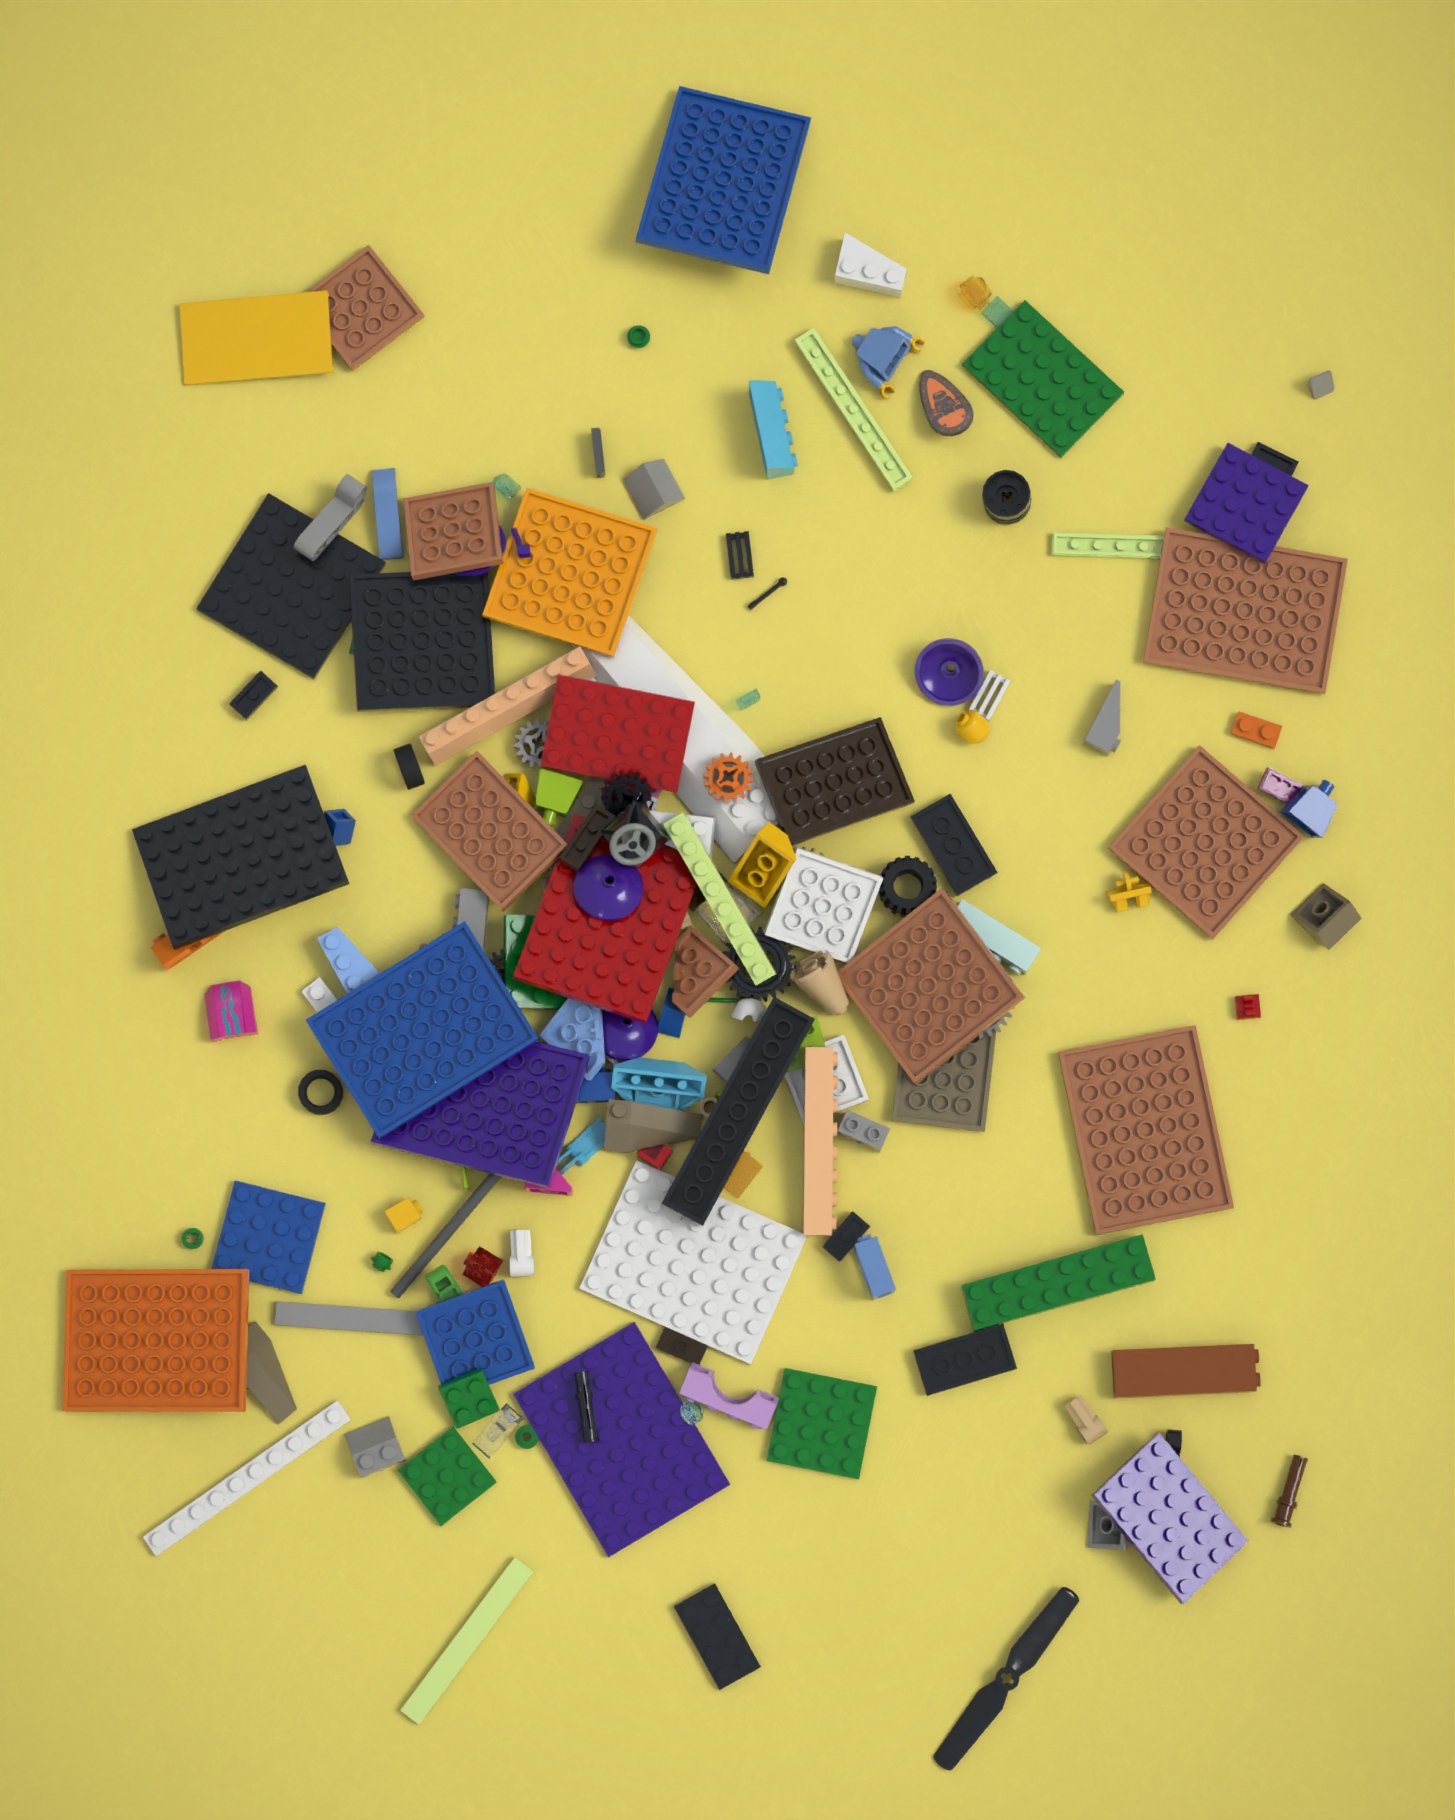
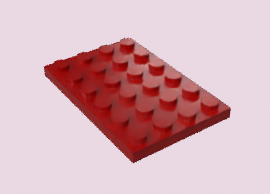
[540,674,695,793]

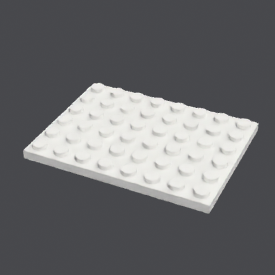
[579,1160,808,1365]

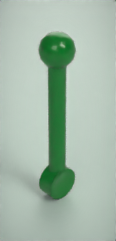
[706,996,745,1003]

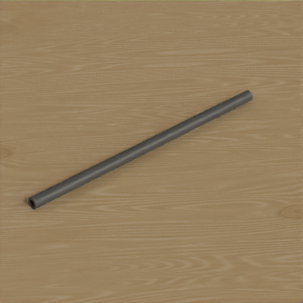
[390,1174,501,1298]

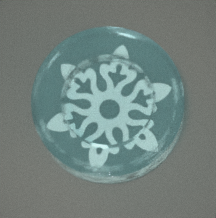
[680,1401,703,1425]

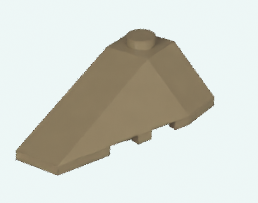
[247,1322,297,1424]

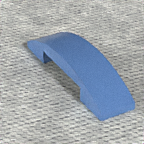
[372,468,403,560]

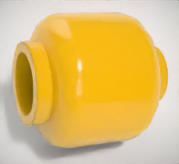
[955,710,989,744]

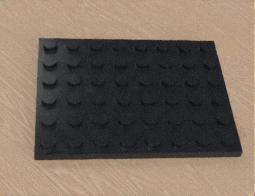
[132,764,350,950]

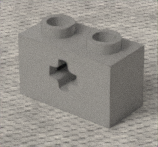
[837,1110,890,1152]

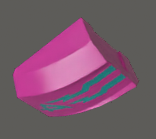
[205,980,258,1042]

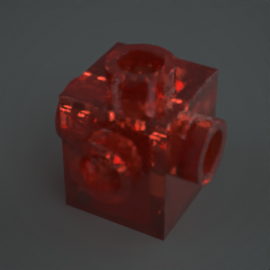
[462,1246,503,1287]

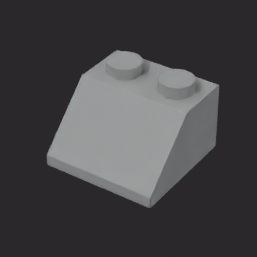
[345,1417,406,1478]

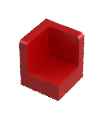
[637,1145,673,1171]

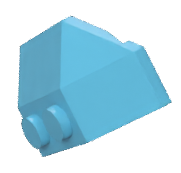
[611,1057,707,1111]

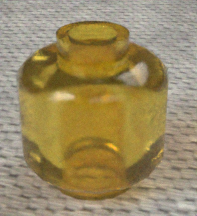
[958,275,992,311]

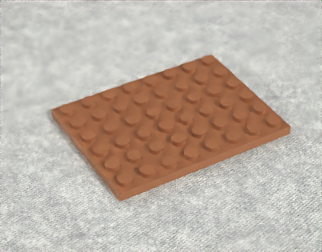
[1143,527,1348,694]
[1058,1025,1234,1235]

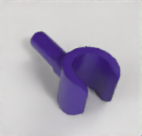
[511,528,531,558]

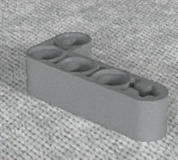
[293,474,367,561]

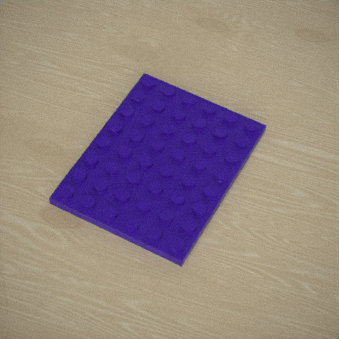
[371,1042,590,1189]
[513,1322,731,1557]

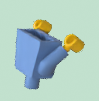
[852,326,925,399]

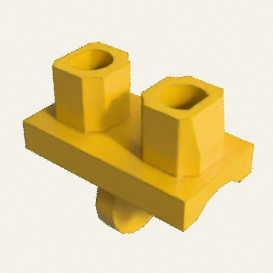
[1107,872,1152,912]

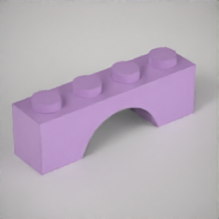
[679,1362,779,1430]

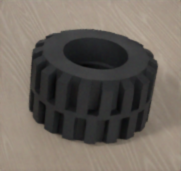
[879,856,937,917]

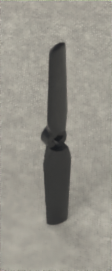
[933,1587,1079,1771]

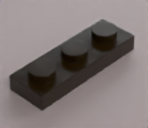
[558,804,615,872]

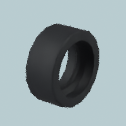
[393,743,425,790]
[298,1070,343,1115]

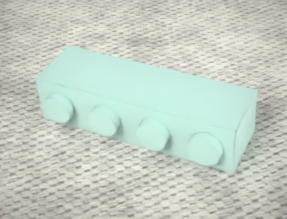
[958,899,1041,975]

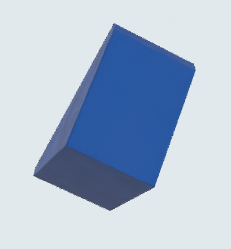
[658,987,686,1038]

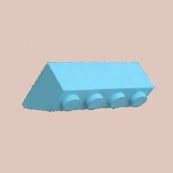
[749,380,798,480]

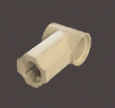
[1064,1395,1108,1446]

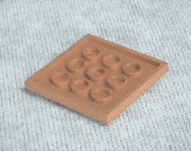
[307,245,425,371]
[403,482,503,580]

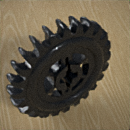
[722,927,796,1002]

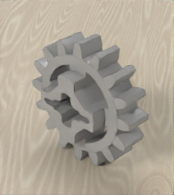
[514,719,550,770]

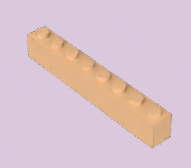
[419,646,597,766]
[803,1047,838,1235]

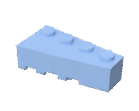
[317,927,380,994]

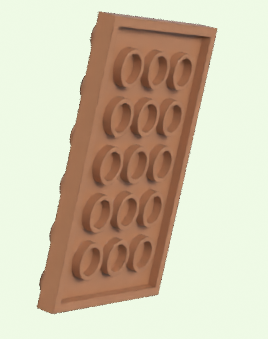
[411,751,568,912]

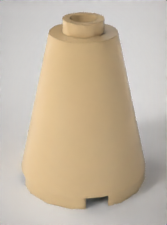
[790,950,849,1016]

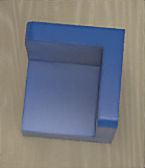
[324,809,356,846]

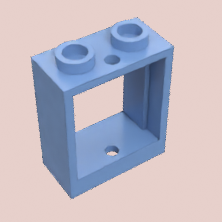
[853,1234,896,1301]

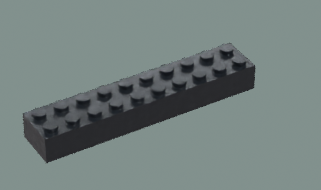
[662,997,815,1226]

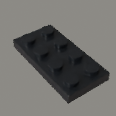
[910,793,998,897]
[913,1324,1017,1396]
[674,1584,761,1690]

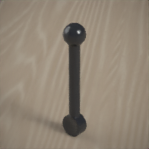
[747,577,787,610]

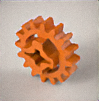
[703,752,754,804]

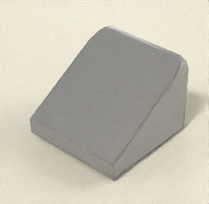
[1307,370,1334,399]

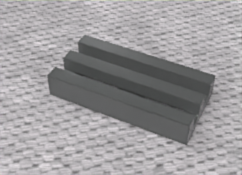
[591,428,605,478]

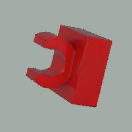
[1235,994,1261,1020]

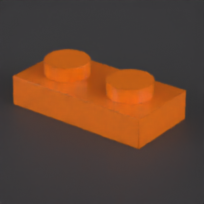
[1231,711,1282,749]

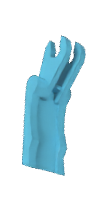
[556,1117,606,1175]

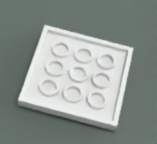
[764,847,883,963]

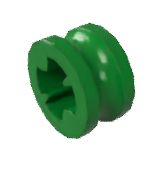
[182,1228,204,1249]

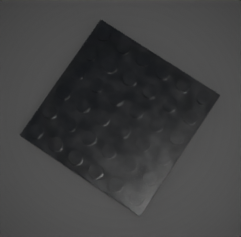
[196,493,386,680]
[349,572,495,712]

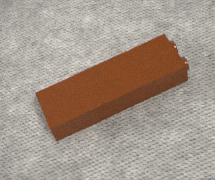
[1111,1344,1261,1399]

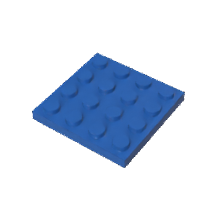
[211,1180,326,1294]
[415,1279,535,1385]

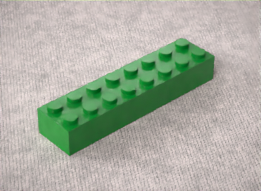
[961,1234,1156,1332]

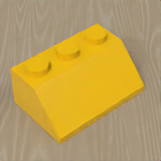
[728,822,797,908]

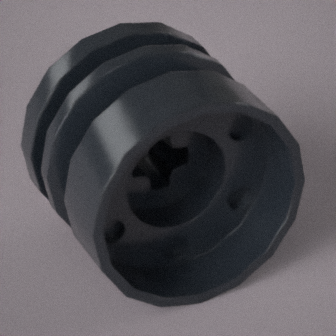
[982,470,1031,525]

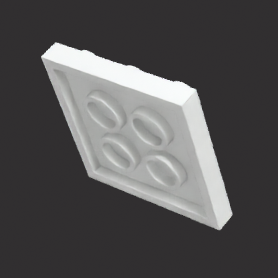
[785,1035,869,1125]

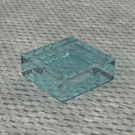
[981,296,1013,328]
[736,689,760,711]

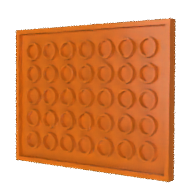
[62,1269,249,1412]

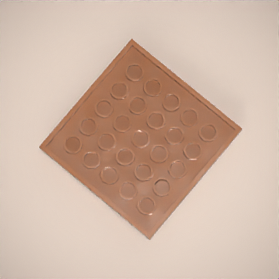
[1108,745,1304,940]
[838,888,1026,1084]

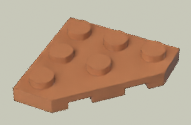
[672,926,739,1018]

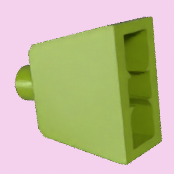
[535,768,583,827]

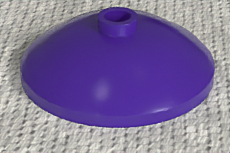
[915,638,984,706]
[573,855,643,921]
[602,1009,658,1061]

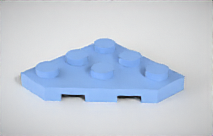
[540,998,605,1081]

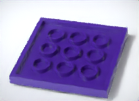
[1184,443,1309,564]

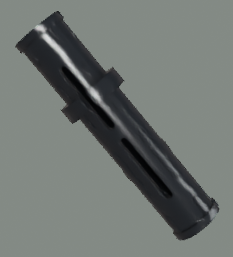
[574,1371,598,1443]

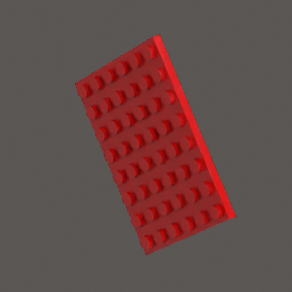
[513,814,697,1024]

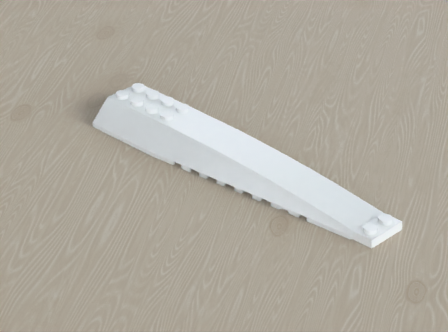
[572,616,779,863]

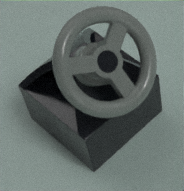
[600,801,671,868]

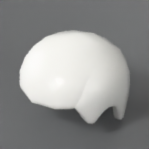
[731,998,767,1022]

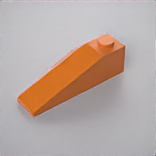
[151,931,225,971]

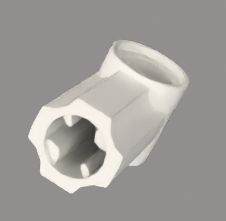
[510,1230,534,1277]

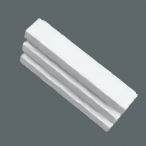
[969,670,1011,722]

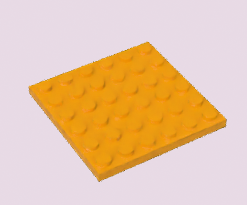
[482,488,658,658]

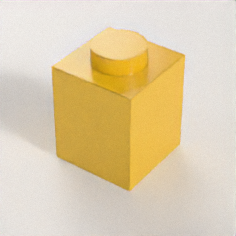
[385,1197,423,1233]

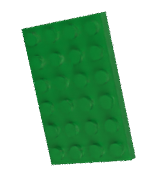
[962,300,1124,458]

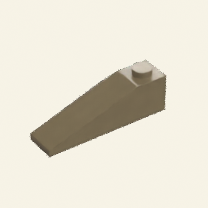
[604,1099,702,1153]

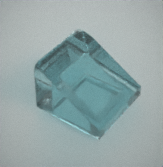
[493,473,521,500]

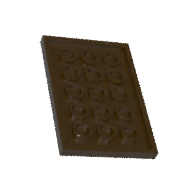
[754,717,915,846]

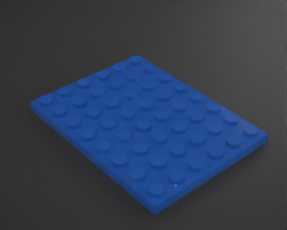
[636,86,811,274]
[306,921,539,1139]

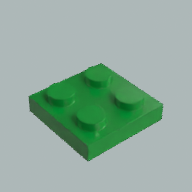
[438,1368,500,1429]

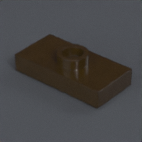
[656,1327,708,1365]

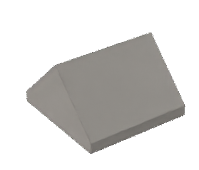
[623,459,685,520]
[1087,1500,1127,1550]

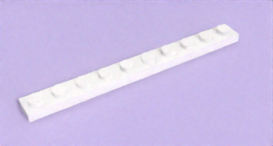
[143,1400,351,1556]

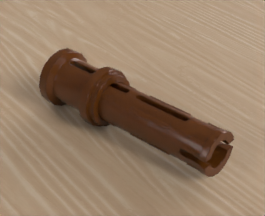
[1271,1455,1308,1528]

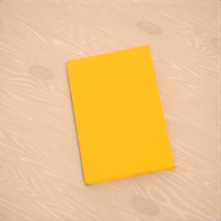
[179,290,334,385]

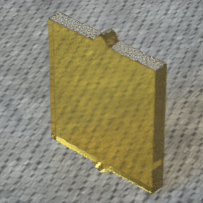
[723,1151,763,1198]

